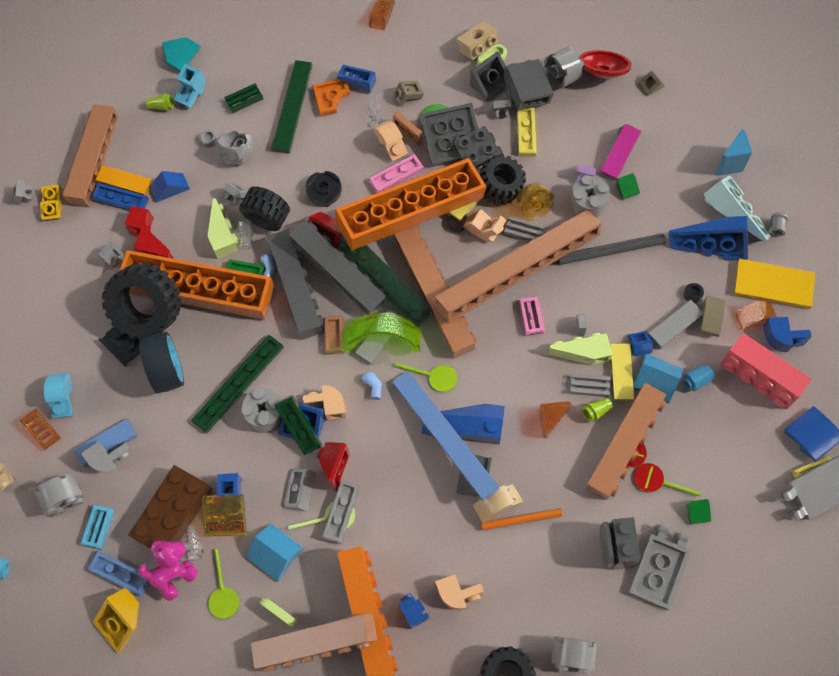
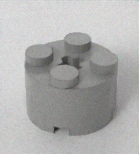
[544,46,584,88]
[570,175,609,217]
[241,388,281,433]
[34,473,84,516]
[551,636,597,674]

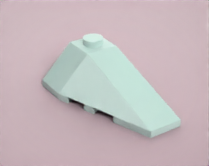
[703,175,771,241]

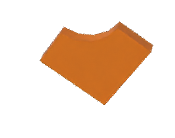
[312,79,350,117]

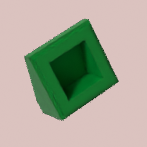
[616,173,640,200]
[686,499,711,525]

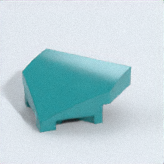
[162,37,201,73]

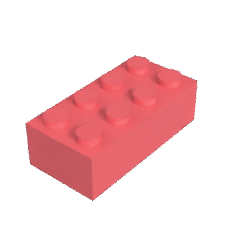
[720,333,812,409]

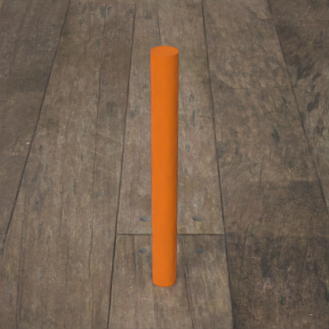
[481,508,562,530]

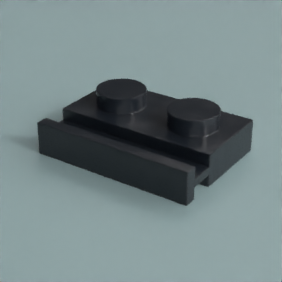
[99,327,140,367]

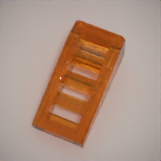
[369,0,395,30]
[20,408,61,450]

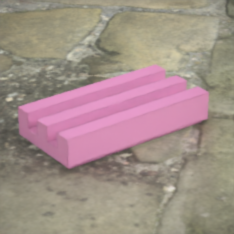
[518,296,545,336]

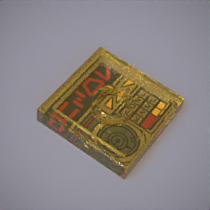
[202,494,247,537]

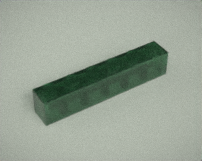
[340,240,430,328]

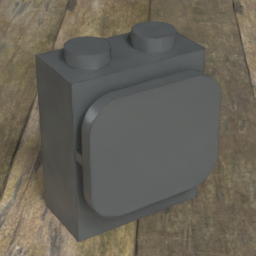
[503,59,554,111]
[600,517,641,570]

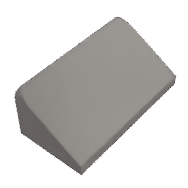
[284,469,316,511]

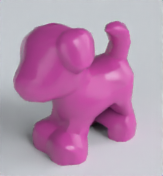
[138,540,198,601]

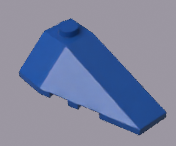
[669,216,748,260]
[422,404,505,445]

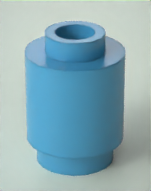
[683,365,714,391]

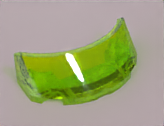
[342,312,421,352]

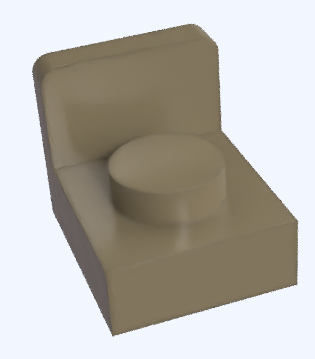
[394,81,424,106]

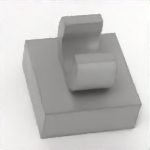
[492,100,511,118]
[12,180,33,205]
[224,183,248,205]
[98,241,124,268]

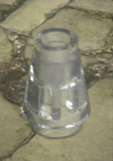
[236,221,254,249]
[184,528,204,561]

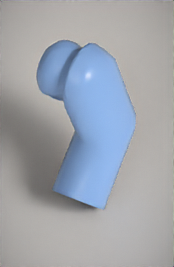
[261,254,277,278]
[362,372,382,400]

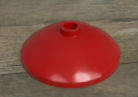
[579,50,632,80]

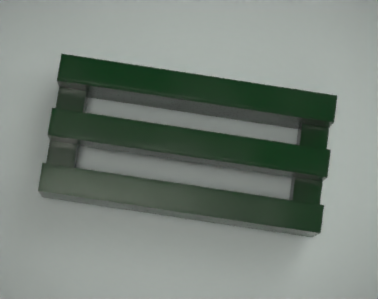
[224,83,263,113]

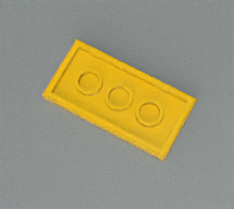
[734,259,815,309]

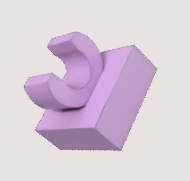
[577,164,597,180]

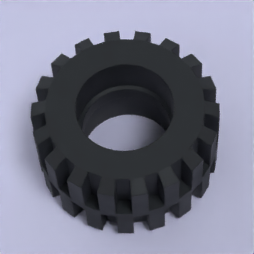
[479,155,526,205]
[239,186,290,231]
[480,646,536,676]

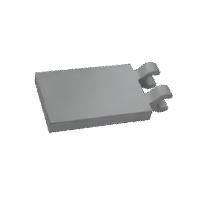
[778,455,839,521]
[628,523,691,610]

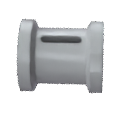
[768,212,788,237]

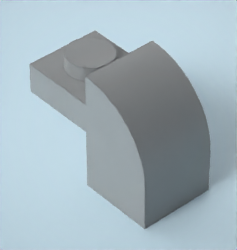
[81,440,130,472]

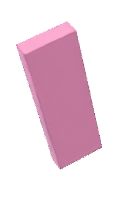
[368,154,424,193]

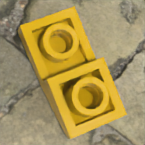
[40,185,62,221]

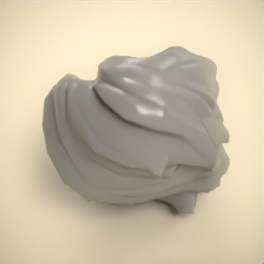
[217,131,254,166]

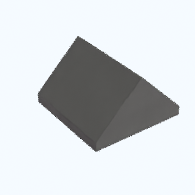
[470,51,506,101]

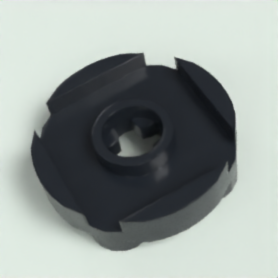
[306,171,342,207]

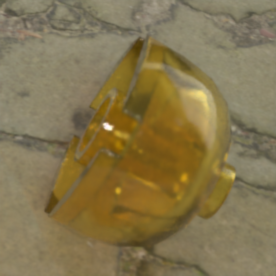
[517,183,554,220]

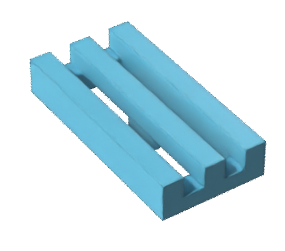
[81,505,114,550]

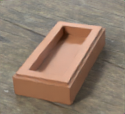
[393,111,423,145]
[324,316,345,354]

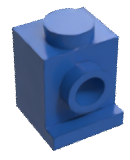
[217,473,242,505]
[398,593,430,629]

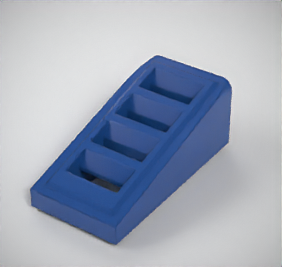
[337,64,376,93]

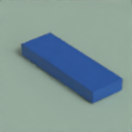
[91,183,149,211]

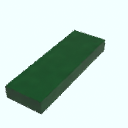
[274,395,322,455]

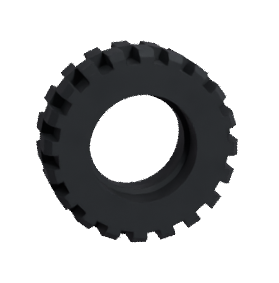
[102,262,181,340]

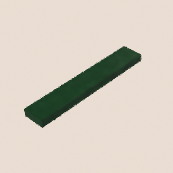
[272,60,313,153]
[191,335,284,433]

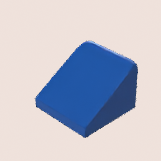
[628,331,653,356]

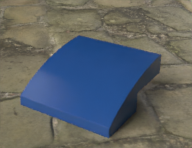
[784,406,839,462]

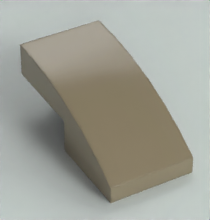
[700,295,725,337]

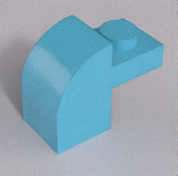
[174,64,205,109]
[44,372,73,418]

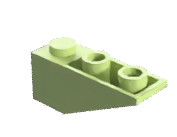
[208,198,239,259]
[548,333,613,365]

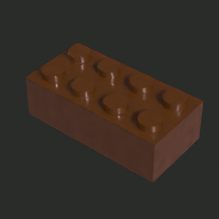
[128,465,212,549]

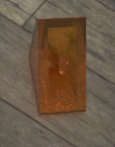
[734,300,777,331]
[539,401,572,439]

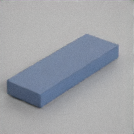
[74,419,137,467]
[87,551,149,597]

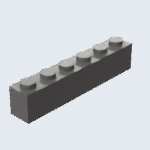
[289,220,386,317]
[267,229,324,340]

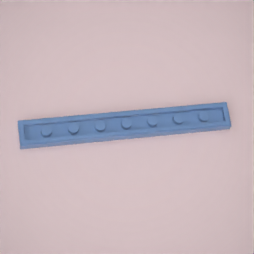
[392,371,500,501]

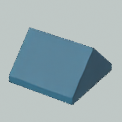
[715,129,752,176]
[633,354,683,403]
[246,524,303,581]

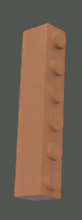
[63,104,119,207]
[586,383,666,500]
[251,614,378,672]

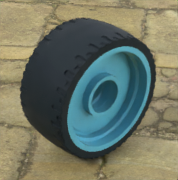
[139,332,184,393]

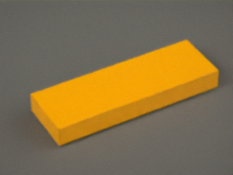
[95,165,153,196]

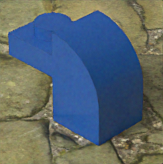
[763,316,812,352]

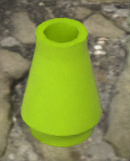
[146,93,174,111]
[582,398,613,422]

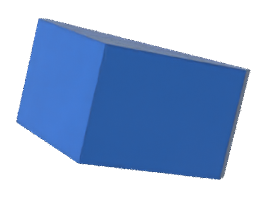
[150,171,190,203]

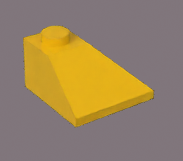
[92,588,139,654]

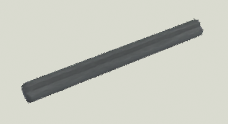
[557,233,666,265]

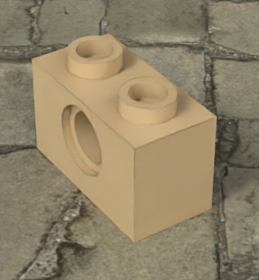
[457,21,499,60]

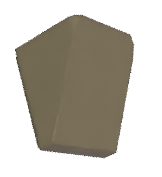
[638,70,665,95]

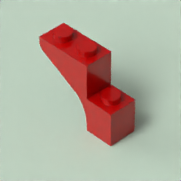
[124,206,174,259]

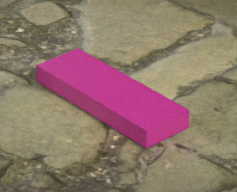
[600,124,641,180]

